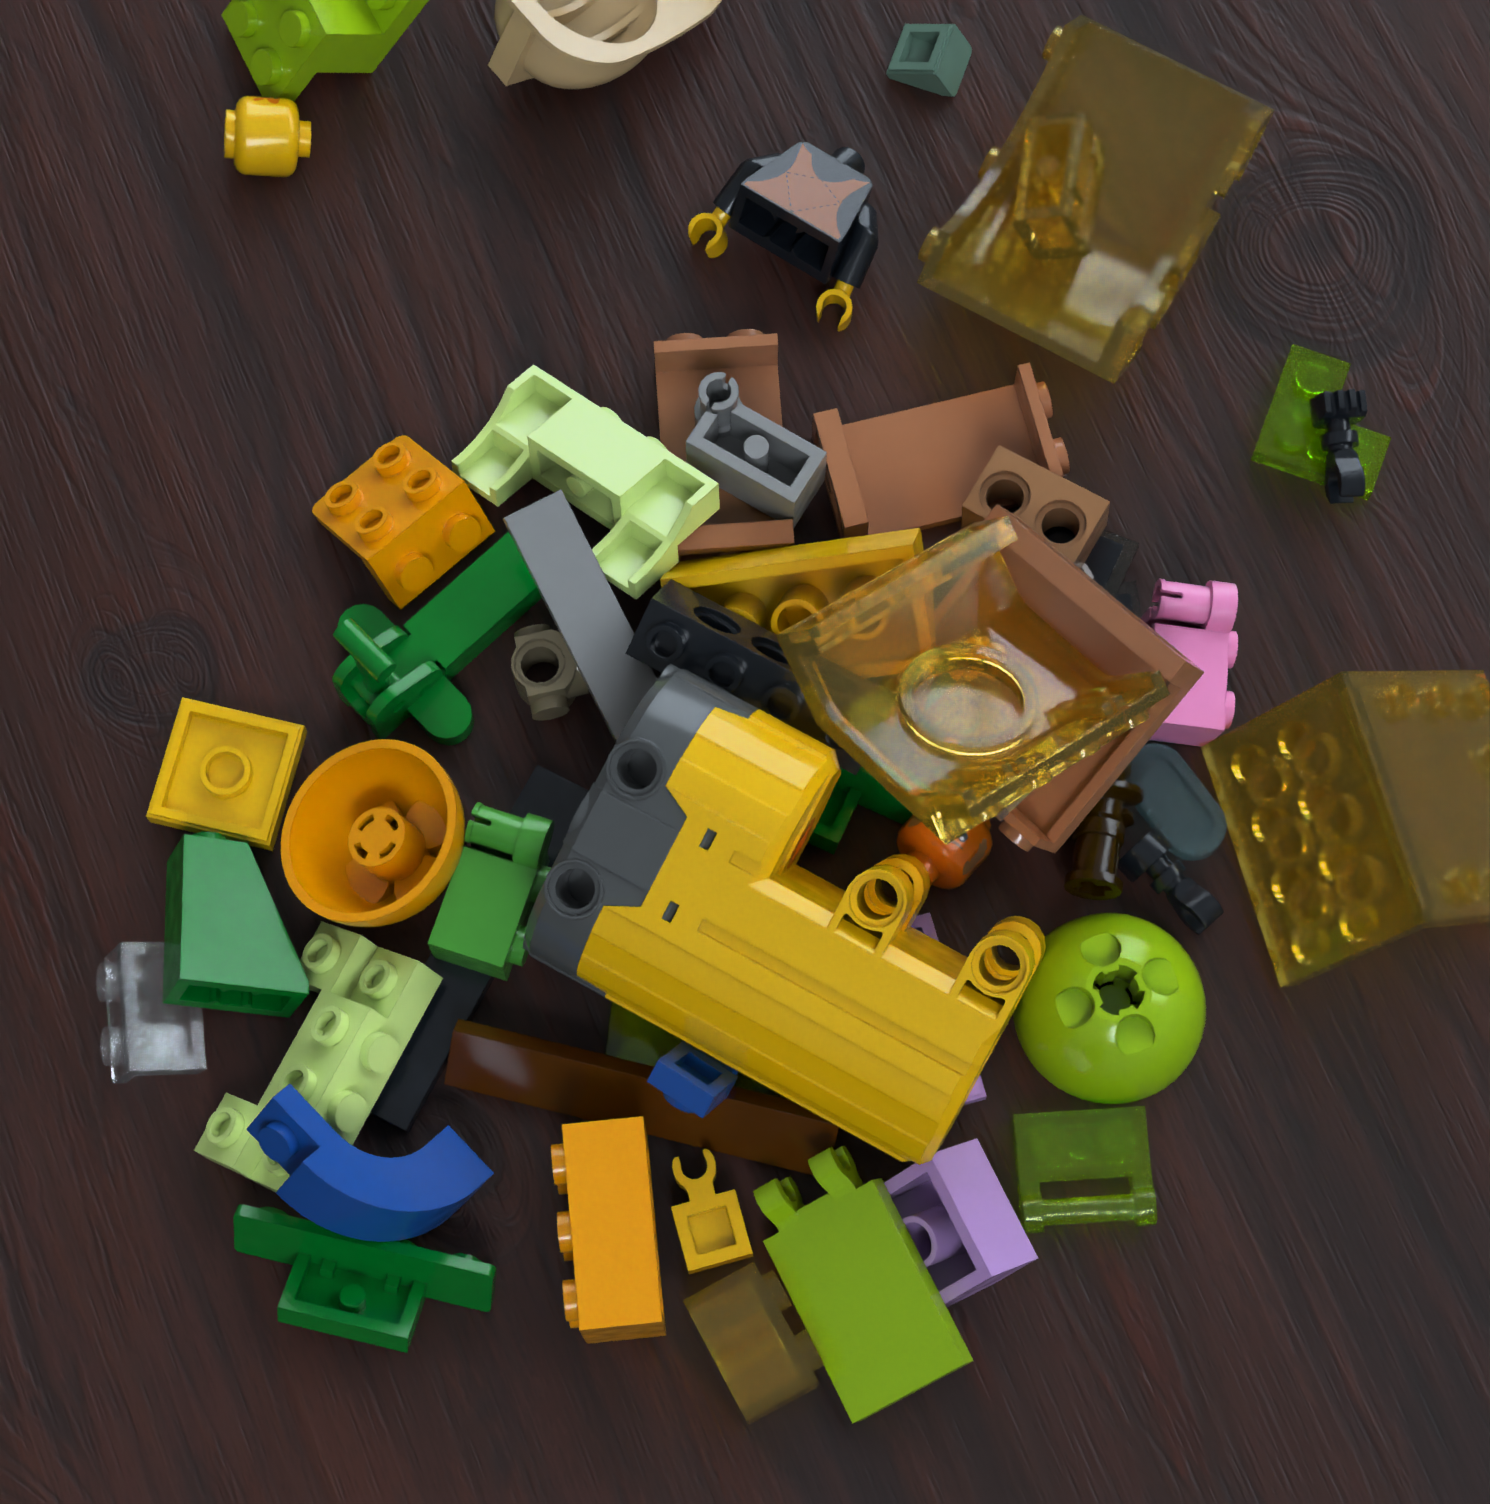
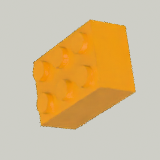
[551,1116,666,1344]

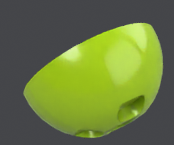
[1013,913,1206,1104]

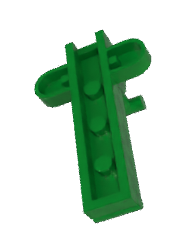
[332,531,542,746]

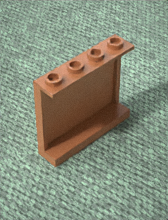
[862,504,1204,854]

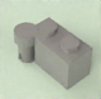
[686,372,827,529]

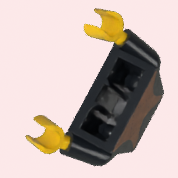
[688,142,879,332]

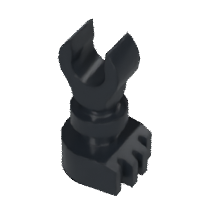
[1309,389,1368,504]
[1118,827,1224,935]

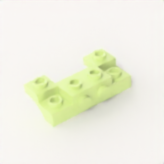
[451,364,720,600]
[194,921,443,1193]

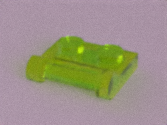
[1012,1106,1157,1234]

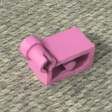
[1140,578,1238,747]

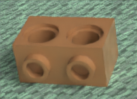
[961,445,1110,569]

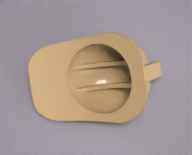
[488,0,722,90]

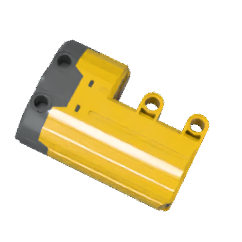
[523,664,1046,1165]

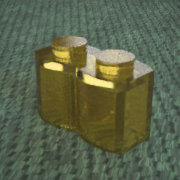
[682,1262,824,1425]

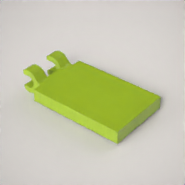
[753,1146,974,1424]

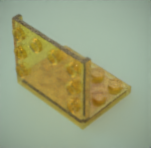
[1201,670,1490,987]

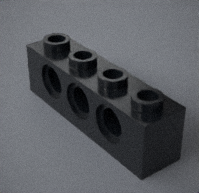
[625,579,898,775]

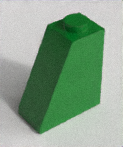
[162,832,309,1018]

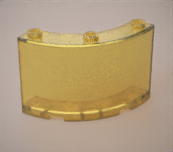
[917,14,1275,384]

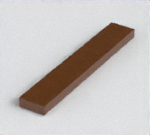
[444,1018,839,1175]

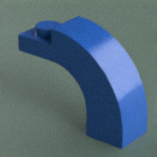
[247,1084,494,1242]

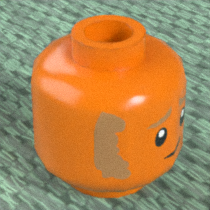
[896,794,993,890]

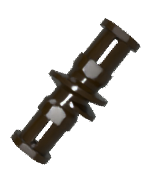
[1064,761,1144,900]

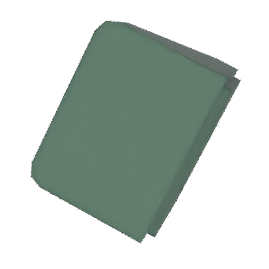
[886,24,972,97]

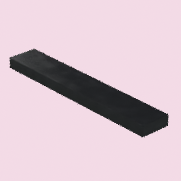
[370,765,589,1134]

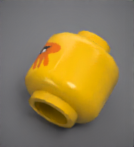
[224,95,311,177]

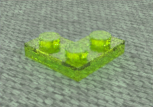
[1251,344,1391,500]

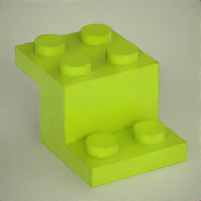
[221,0,429,101]

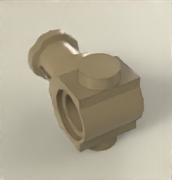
[511,624,589,721]

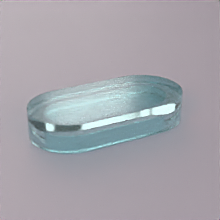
[1127,743,1227,861]

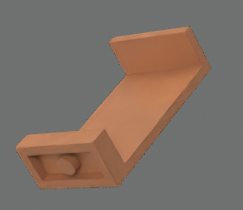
[654,329,795,561]
[812,362,1070,539]

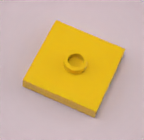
[146,697,307,851]

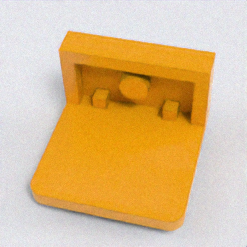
[312,435,495,610]

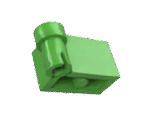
[428,802,555,981]

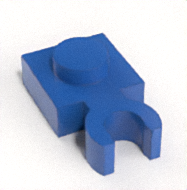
[647,1041,738,1119]

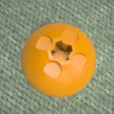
[281,739,465,927]

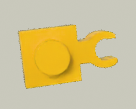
[671,1149,753,1274]

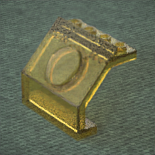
[776,516,1170,845]

